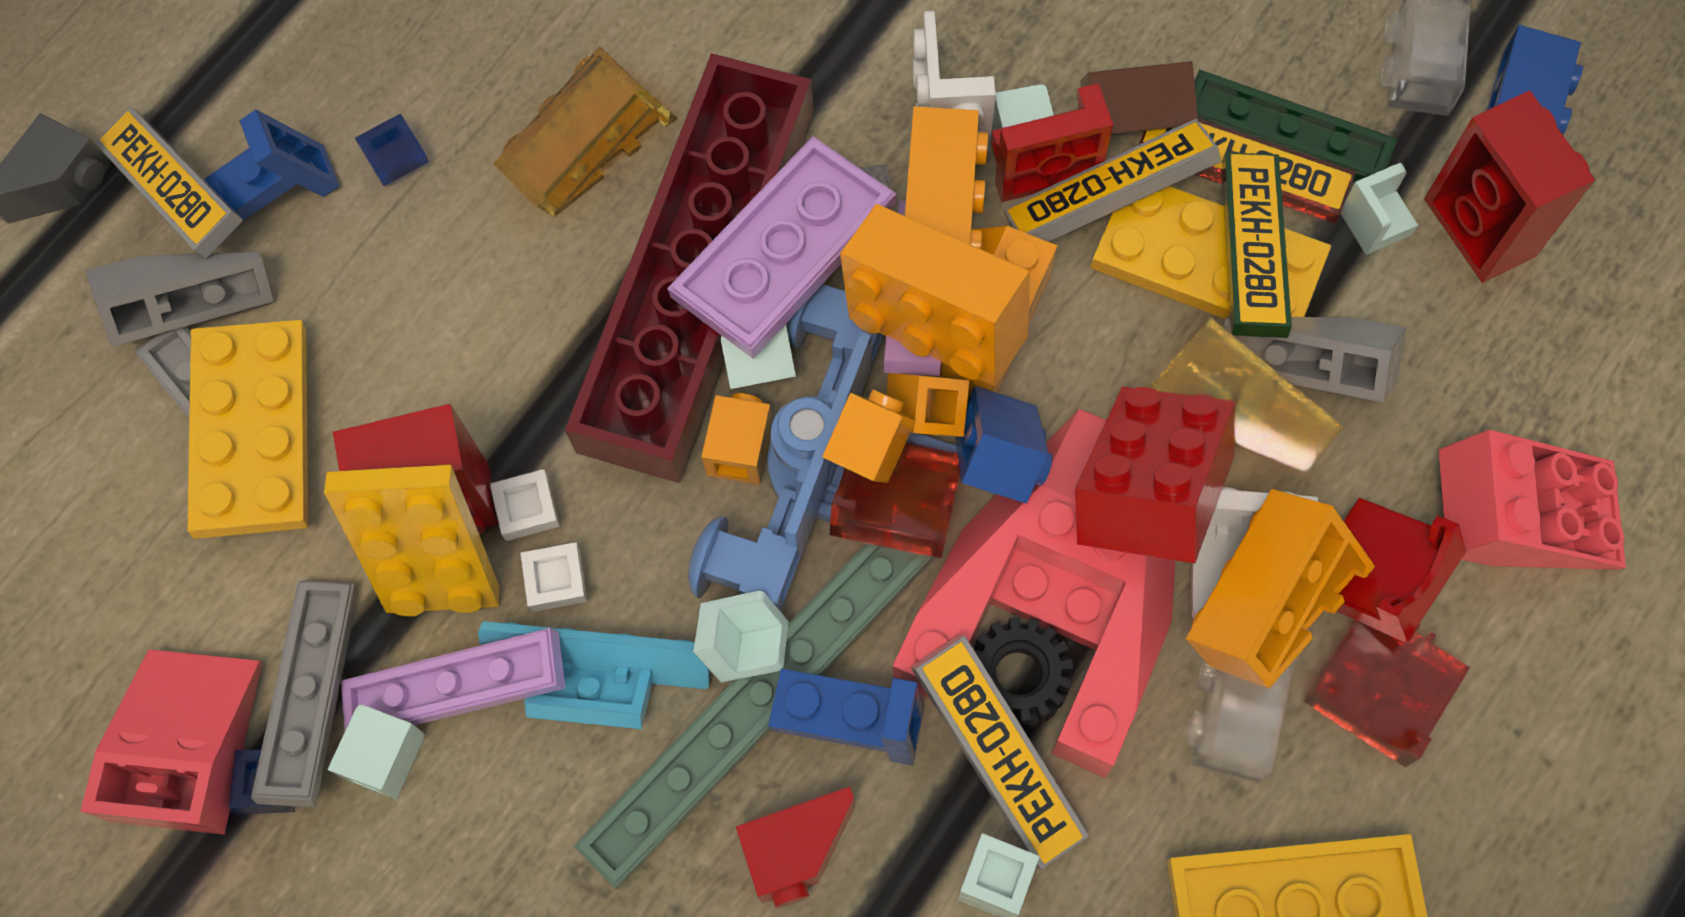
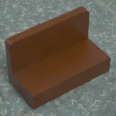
[1080,61,1198,135]

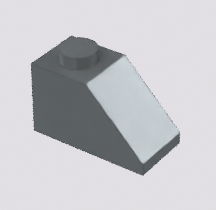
[0,113,111,224]

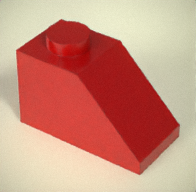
[736,787,855,908]

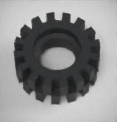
[973,617,1073,729]

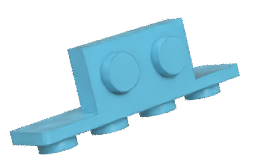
[478,621,711,729]

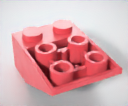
[1439,429,1626,570]
[80,649,262,835]

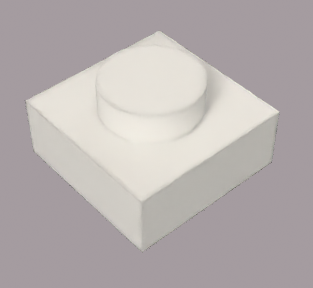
[490,469,560,541]
[520,542,588,612]

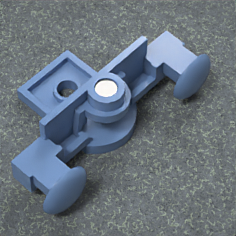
[688,284,958,612]

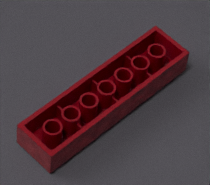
[565,53,814,483]

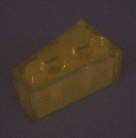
[493,46,678,217]
[1150,317,1344,472]

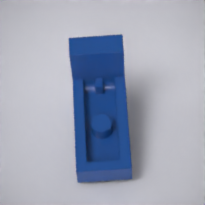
[204,109,339,221]
[768,669,924,766]

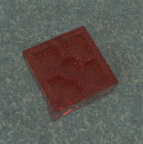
[829,443,961,558]
[1303,620,1470,768]

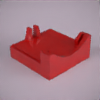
[990,83,1113,202]
[1336,497,1467,643]

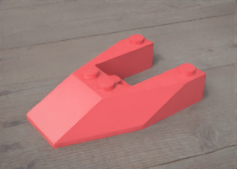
[892,409,1175,778]

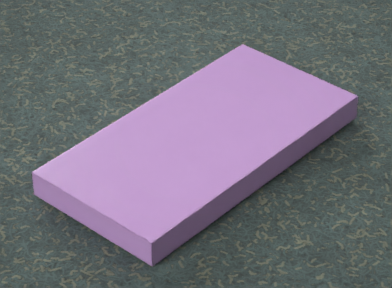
[667,136,897,359]

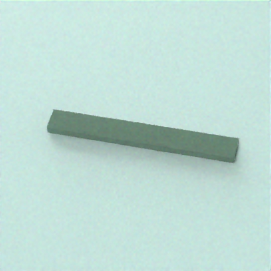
[574,510,941,889]

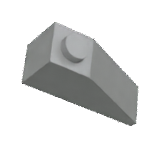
[85,252,274,347]
[1219,316,1407,403]

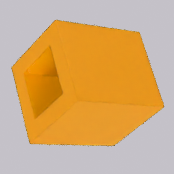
[886,373,969,437]
[822,389,916,483]
[701,393,773,485]

